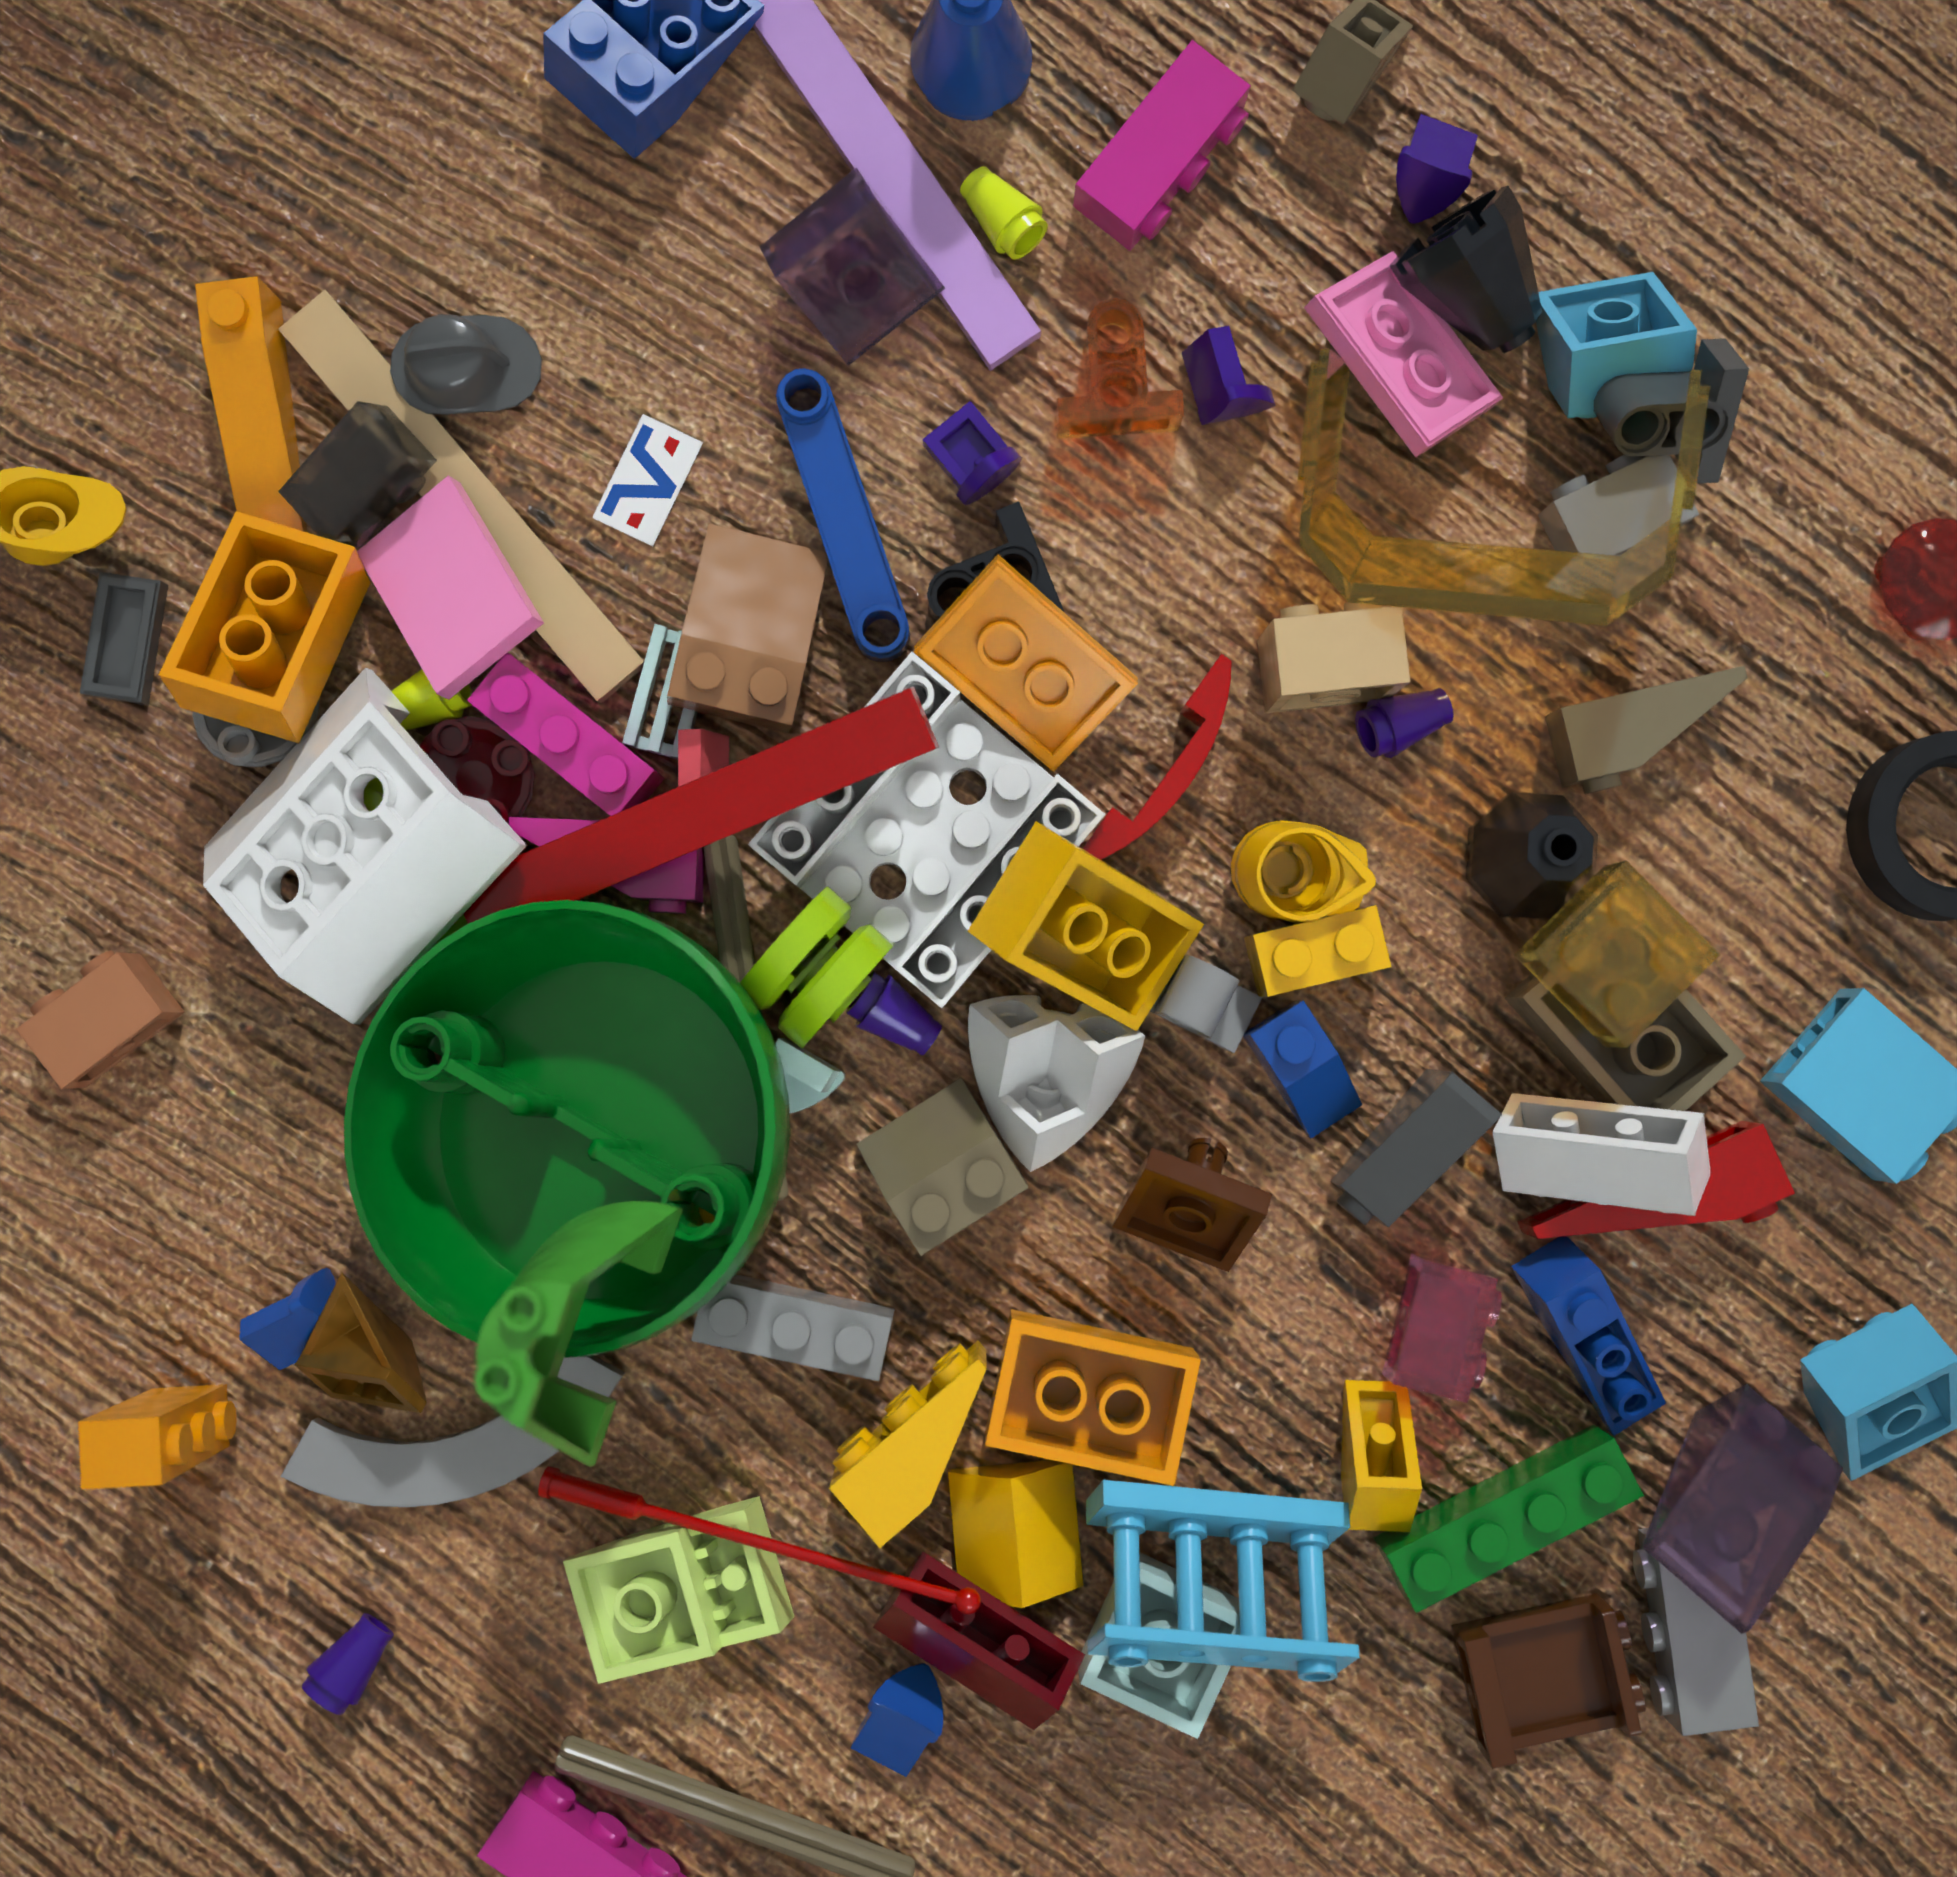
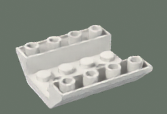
[748,652,1106,1008]
[203,668,527,1025]

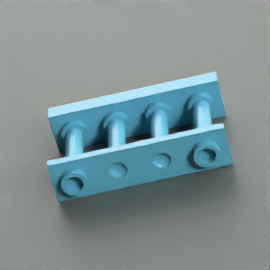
[1086,1480,1360,1682]

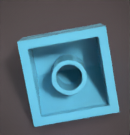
[1536,272,1697,419]
[1800,1303,1957,1481]

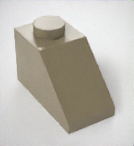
[1292,0,1414,124]

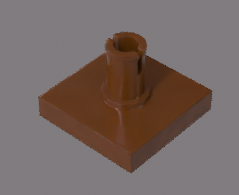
[1112,1138,1272,1272]

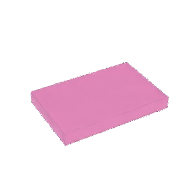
[1304,251,1503,457]
[357,475,544,700]

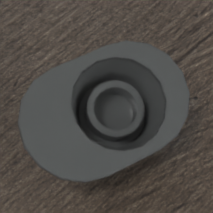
[390,314,542,415]

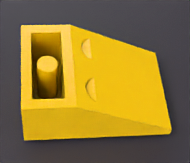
[829,1341,987,1548]

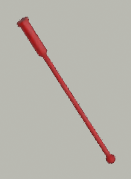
[538,1466,981,1615]

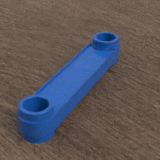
[776,368,910,662]

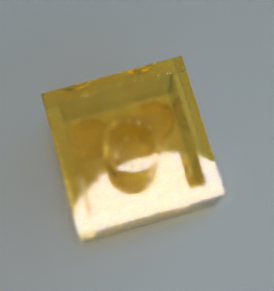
[1514,860,1720,1048]

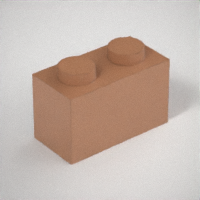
[16,950,185,1089]

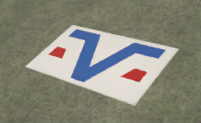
[592,414,703,546]

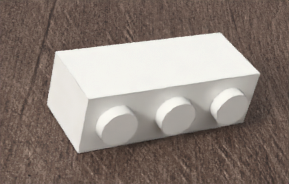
[1492,1093,1711,1216]

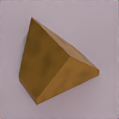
[295,1272,427,1413]

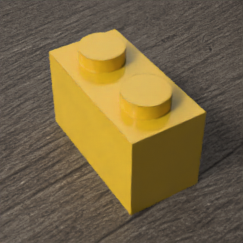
[1244,905,1392,997]

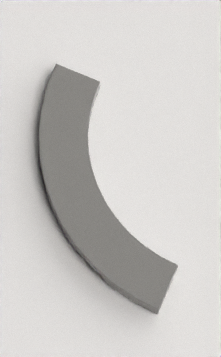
[280,1355,625,1507]

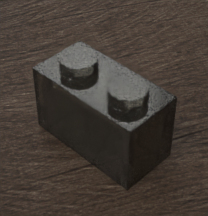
[278,401,437,548]

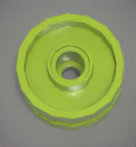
[740,886,894,1049]

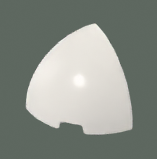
[968,995,1145,1172]

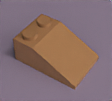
[667,523,828,733]

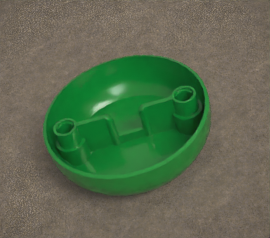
[344,900,790,1358]

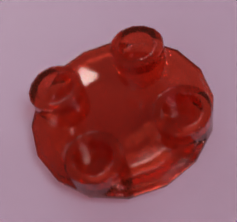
[1874,518,1957,641]

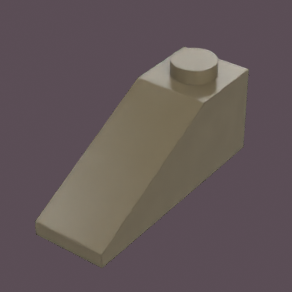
[1545,666,1748,794]

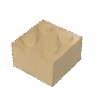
[1257,598,1411,713]

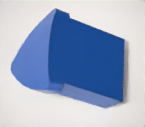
[239,1268,336,1370]
[850,1663,943,1777]

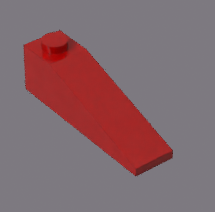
[1517,1121,1795,1239]

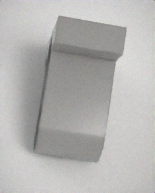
[1150,955,1262,1053]

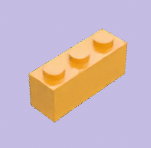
[78,1384,237,1490]

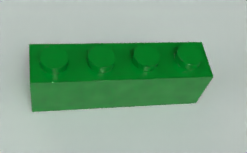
[1373,1424,1644,1613]

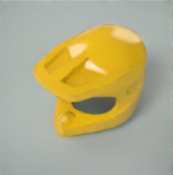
[1231,820,1376,923]

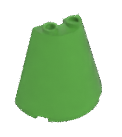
[474,1201,683,1467]

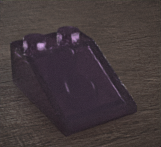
[1641,1384,1843,1634]

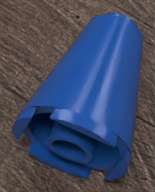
[910,0,1032,121]

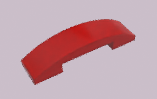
[1083,653,1232,861]

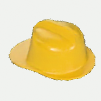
[0,466,127,566]

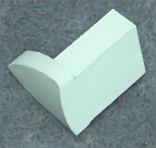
[775,1038,845,1114]

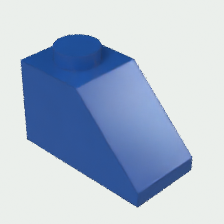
[1243,1000,1362,1139]

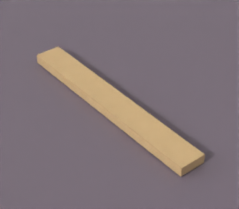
[278,290,644,704]

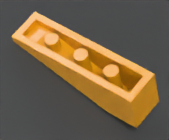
[195,276,307,532]

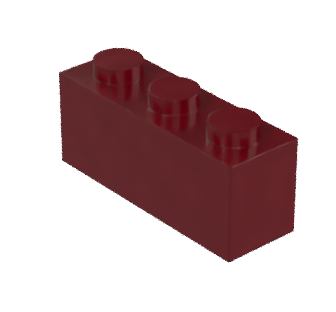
[873,1551,1085,1730]

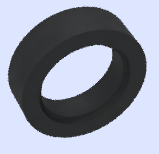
[1846,730,1957,921]

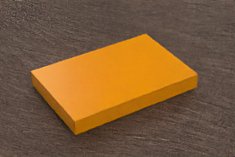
[913,554,1138,772]

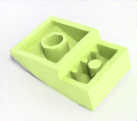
[563,1496,795,1684]

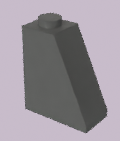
[1331,1069,1502,1227]

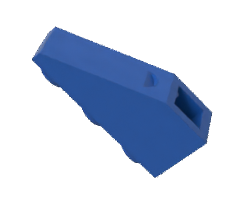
[1511,1236,1666,1436]

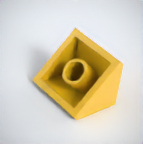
[948,1460,1083,1608]

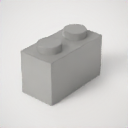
[1538,454,1699,581]

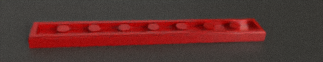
[464,687,939,924]

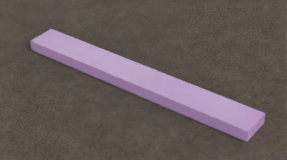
[753,0,1041,371]

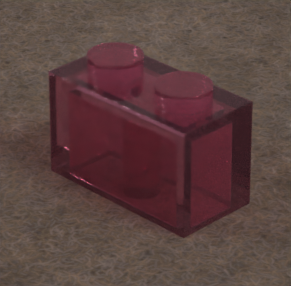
[1382,1254,1502,1403]

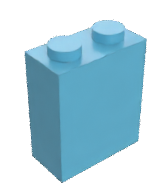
[1760,988,1957,1184]

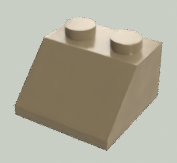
[856,1078,1029,1256]

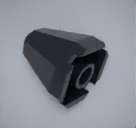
[1389,186,1542,353]
[1466,792,1598,920]

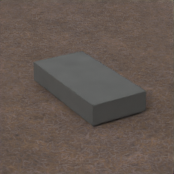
[80,572,168,706]

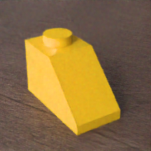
[1341,1380,1422,1532]

